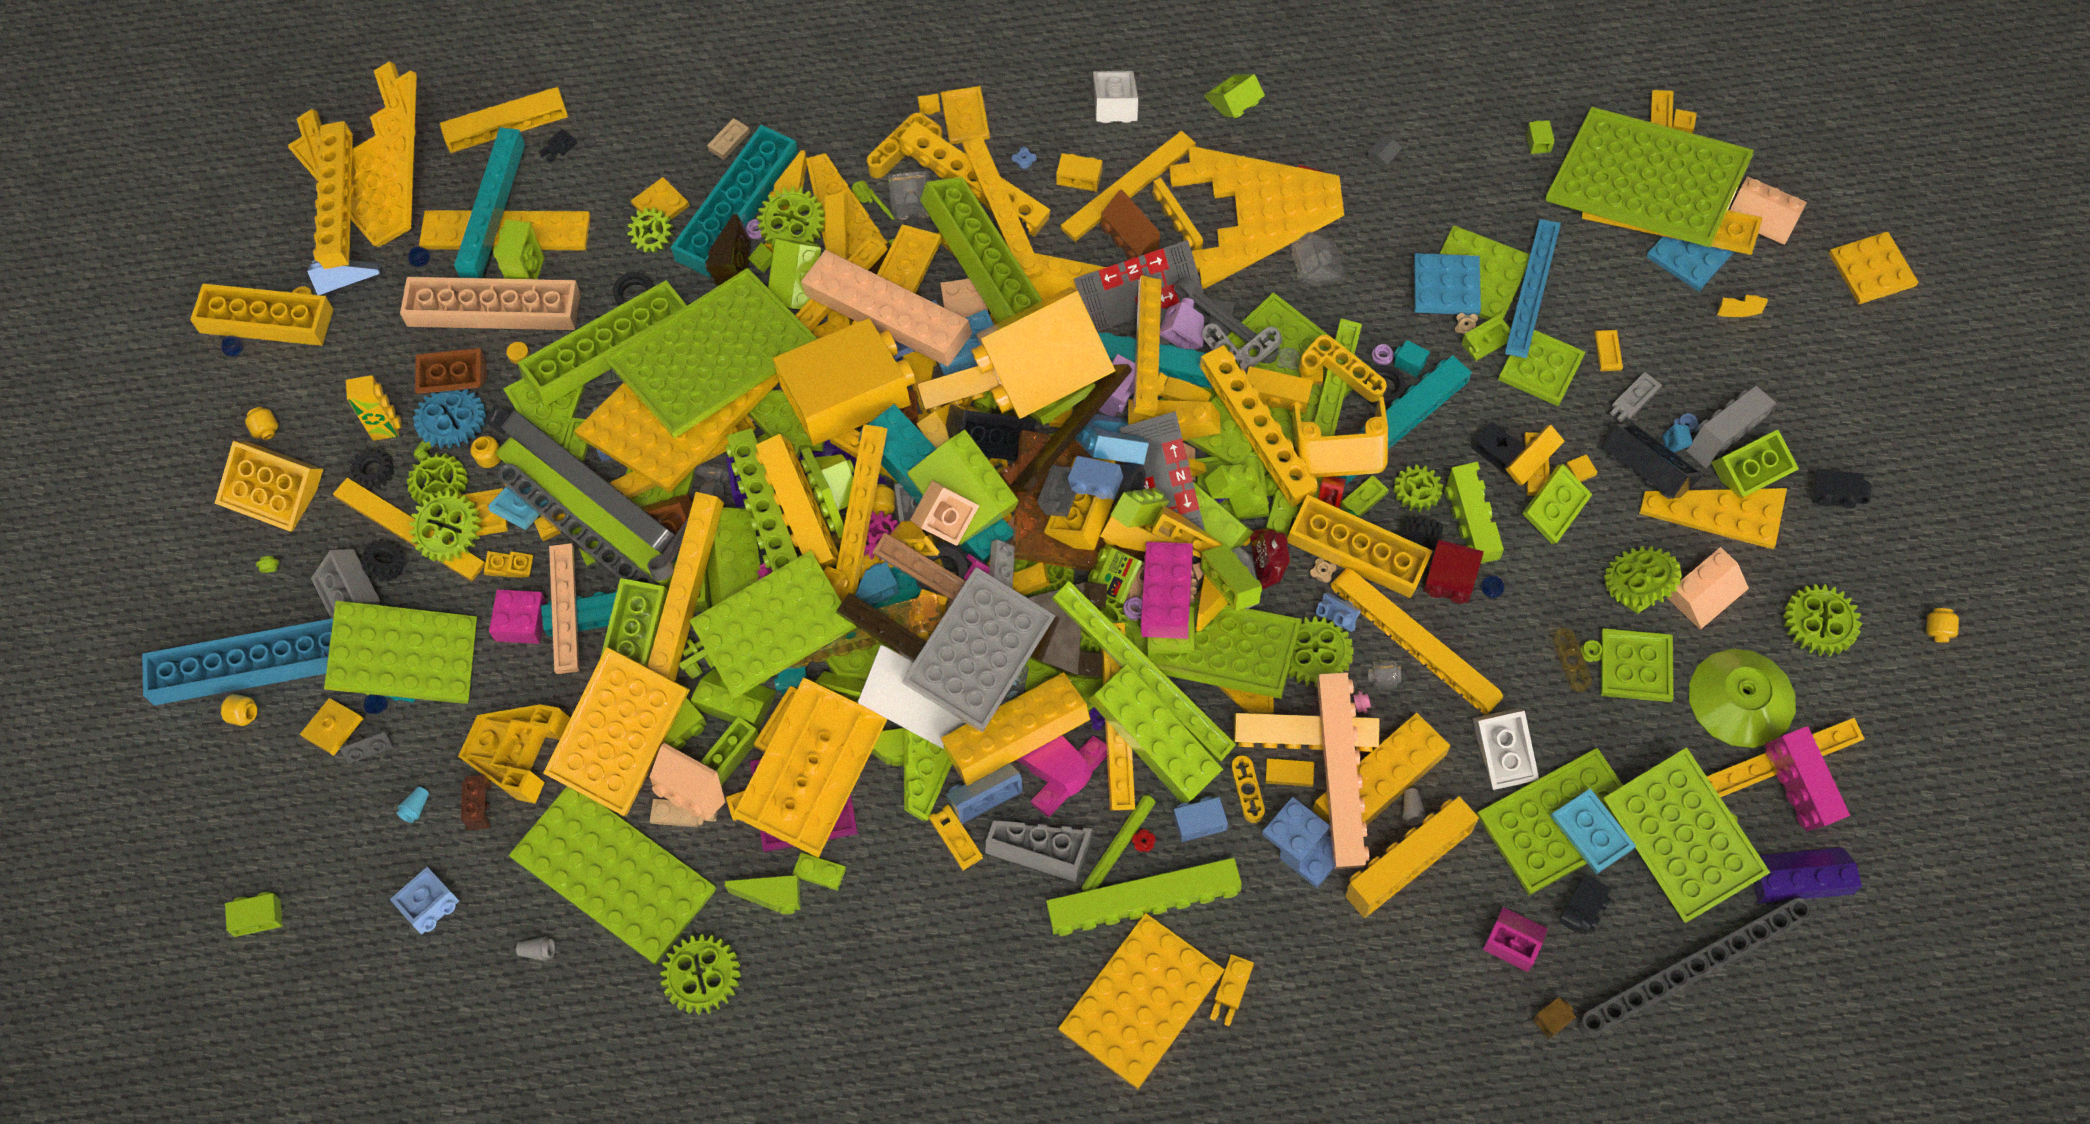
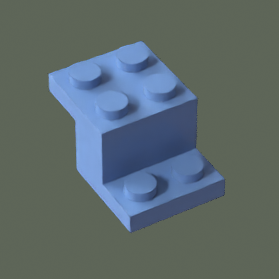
[1262,797,1334,888]

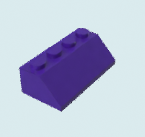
[1753,847,1862,904]

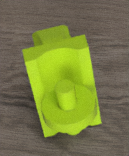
[679,639,715,680]

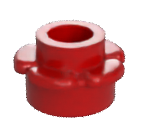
[1132,829,1156,852]

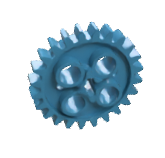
[413,389,486,449]

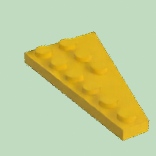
[806,153,888,258]

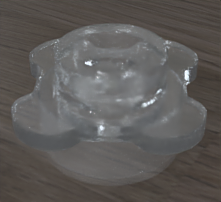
[1277,348,1300,370]

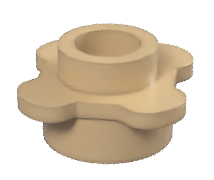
[1455,313,1478,334]
[1310,558,1336,583]

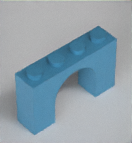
[1072,411,1149,465]

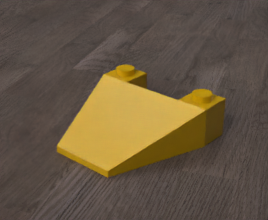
[458,704,571,804]

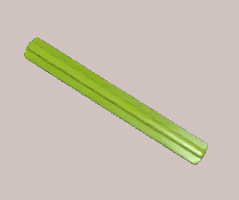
[1082,795,1156,892]

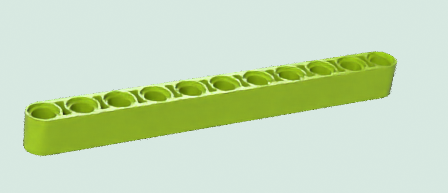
[495,437,675,587]

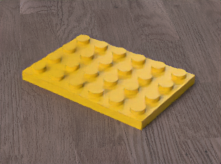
[544,647,690,816]
[1058,913,1225,1090]

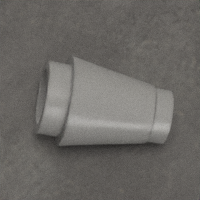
[1403,788,1426,826]
[516,937,555,961]

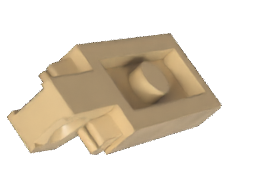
[650,799,717,827]

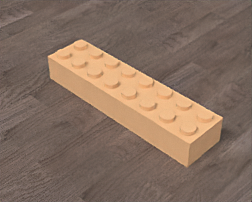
[801,250,972,367]
[400,277,581,330]

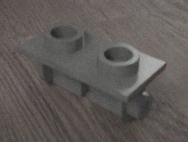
[339,728,393,764]

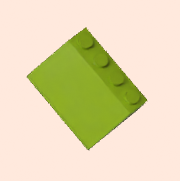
[907,430,1019,545]

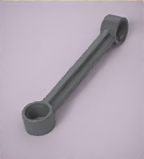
[1174,276,1279,363]
[647,481,724,581]

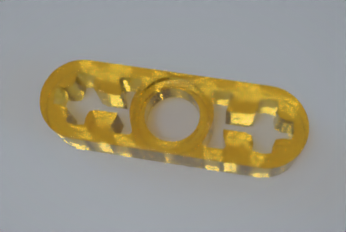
[1553,628,1592,693]

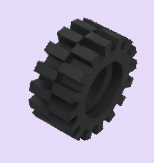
[350,448,394,490]
[1400,515,1444,550]
[361,539,405,582]

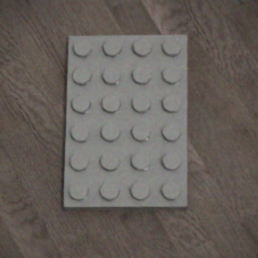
[901,567,1055,733]

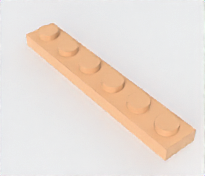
[549,543,580,674]

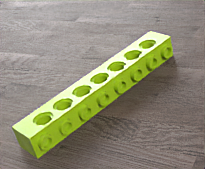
[725,428,798,572]

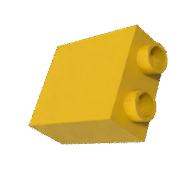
[971,287,1115,419]
[772,318,915,446]

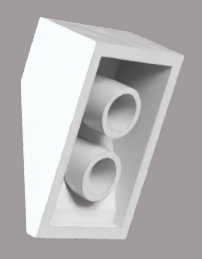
[1093,71,1138,123]
[1472,708,1539,790]

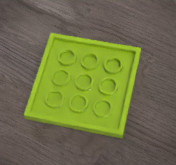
[1440,225,1530,320]

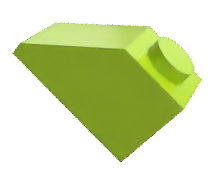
[871,728,904,767]

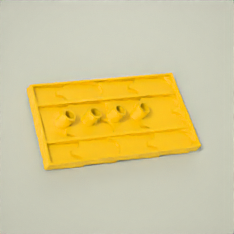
[733,677,887,858]

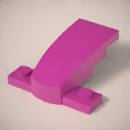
[1016,735,1107,818]

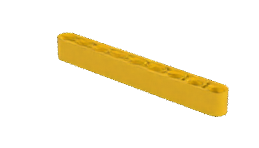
[1331,568,1503,715]

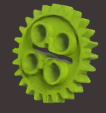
[757,186,825,248]
[409,490,482,563]
[1604,546,1682,607]
[1783,584,1862,656]
[1289,616,1353,687]
[660,934,741,1015]

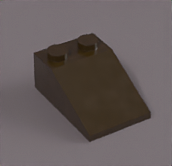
[705,214,751,286]

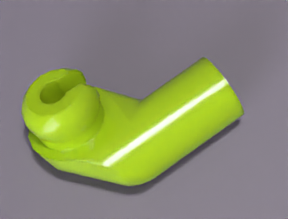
[413,440,432,460]

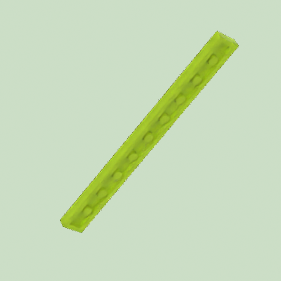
[1292,319,1362,521]
[1051,581,1236,763]

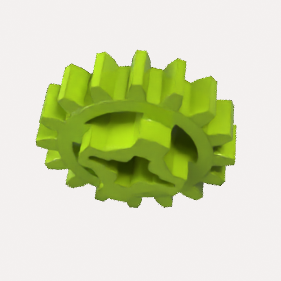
[628,207,674,253]
[1393,465,1443,512]

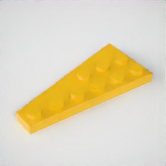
[1639,488,1787,549]

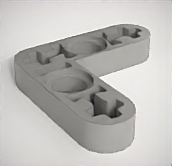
[1202,324,1282,373]

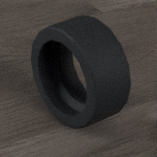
[613,272,653,306]
[1365,365,1405,408]
[1114,462,1145,503]

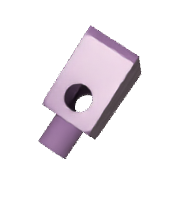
[1160,298,1204,350]

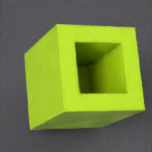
[1526,120,1555,154]

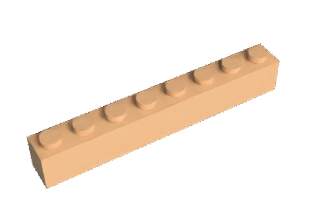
[1317,673,1369,869]

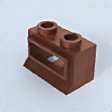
[461,775,492,831]

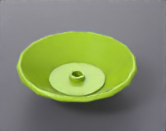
[1689,649,1796,748]

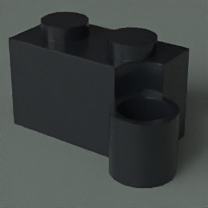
[1813,469,1872,509]
[1558,874,1612,935]

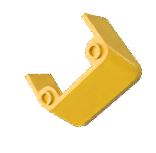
[1292,397,1388,478]

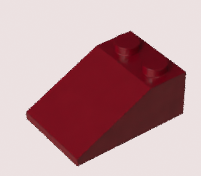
[1423,540,1484,604]

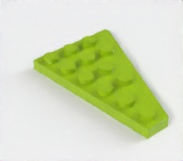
[904,658,952,821]

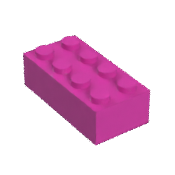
[1141,542,1193,639]
[1765,726,1850,832]

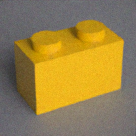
[1056,153,1102,192]

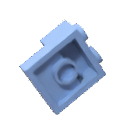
[390,867,459,935]

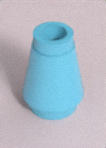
[397,787,429,823]

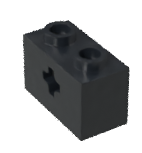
[1472,422,1525,475]

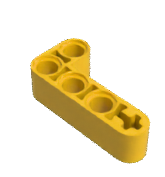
[867,113,943,178]
[1299,335,1387,402]

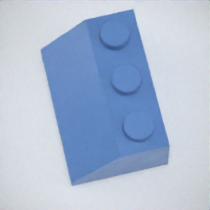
[946,763,1023,824]

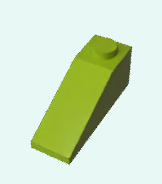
[725,875,801,914]

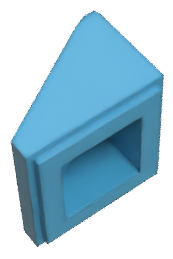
[1662,424,1693,452]

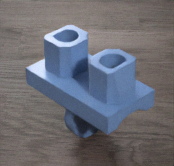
[1316,592,1361,631]

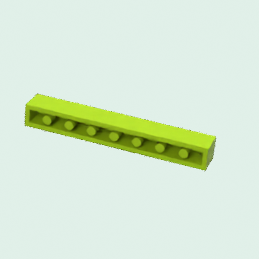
[1046,858,1242,936]

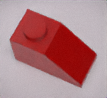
[1318,476,1346,508]

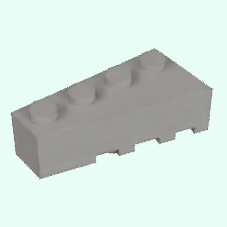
[1687,386,1776,468]
[985,821,1092,882]

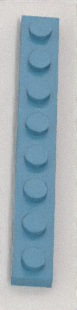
[1505,219,1561,358]

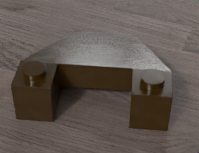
[1028,582,1107,680]

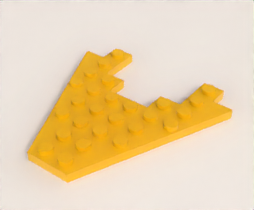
[288,61,417,247]
[1170,146,1344,289]

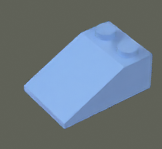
[307,260,380,295]

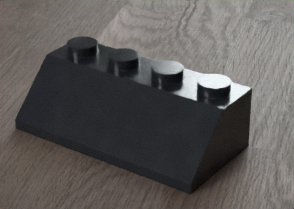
[946,404,1036,461]
[1602,423,1704,499]

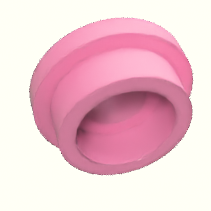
[1353,690,1371,714]

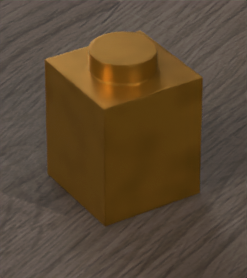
[1533,997,1576,1039]

